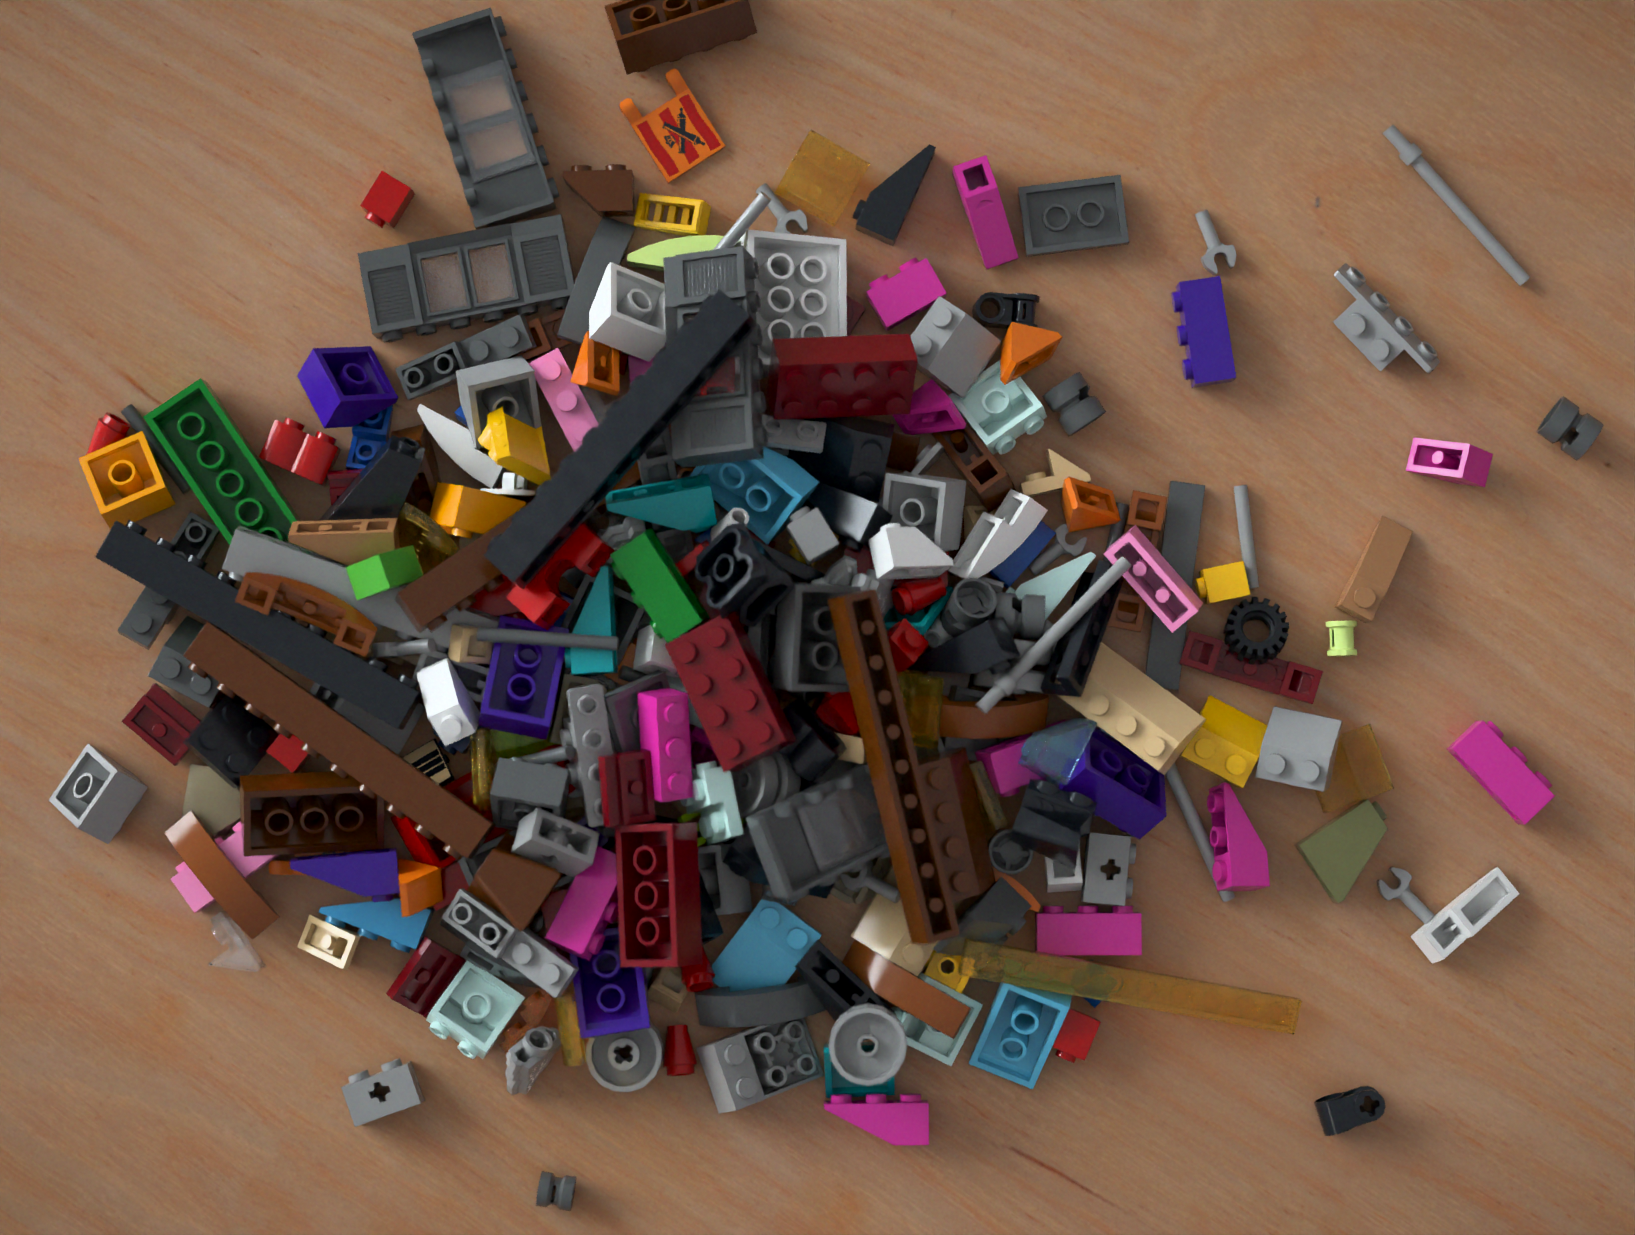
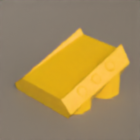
[477,407,552,485]

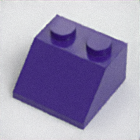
[297,346,398,428]

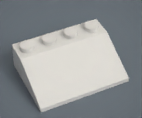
[736,230,847,377]

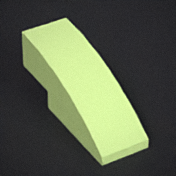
[627,235,736,272]

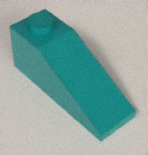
[606,474,717,532]
[565,566,618,676]

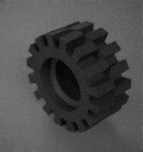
[1223,597,1289,665]

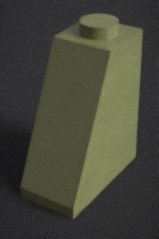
[1295,799,1388,904]

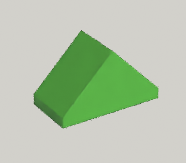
[346,545,423,601]

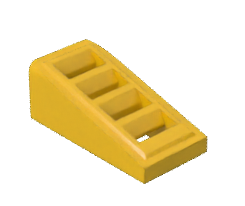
[633,193,711,236]

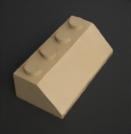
[1055,642,1206,775]
[851,865,963,976]

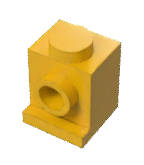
[923,950,977,993]

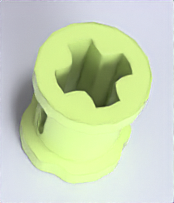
[1325,620,1357,656]

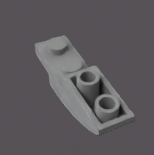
[441,889,579,998]

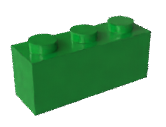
[610,528,709,643]

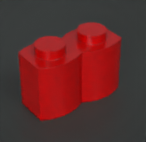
[258,417,341,487]

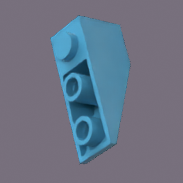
[319,897,435,953]

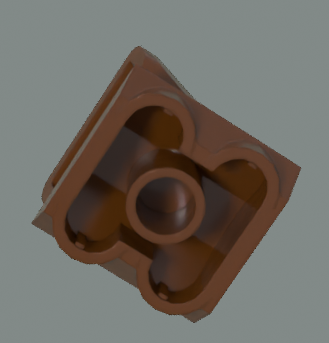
[467,833,564,931]

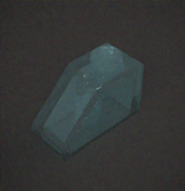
[1018,718,1097,785]

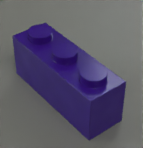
[1171,276,1236,388]

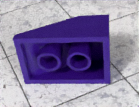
[478,615,569,740]
[290,847,400,902]
[570,927,651,1039]

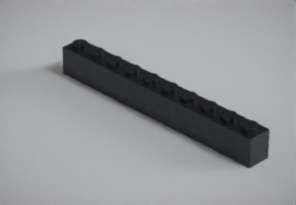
[484,289,757,590]
[95,520,422,730]

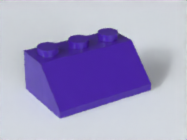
[1058,721,1167,840]

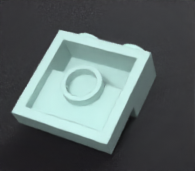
[949,360,1047,455]
[680,761,744,846]
[426,961,526,1059]
[892,972,983,1066]

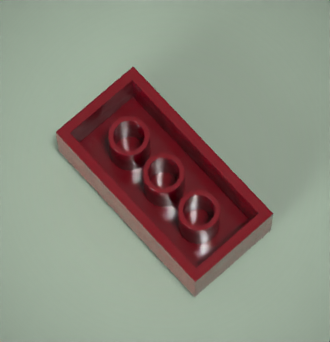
[766,334,918,420]
[665,614,797,772]
[615,822,703,967]

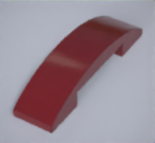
[1179,631,1323,704]

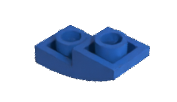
[346,405,393,470]
[989,520,1056,588]

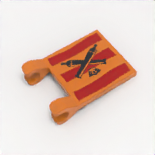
[619,68,726,183]

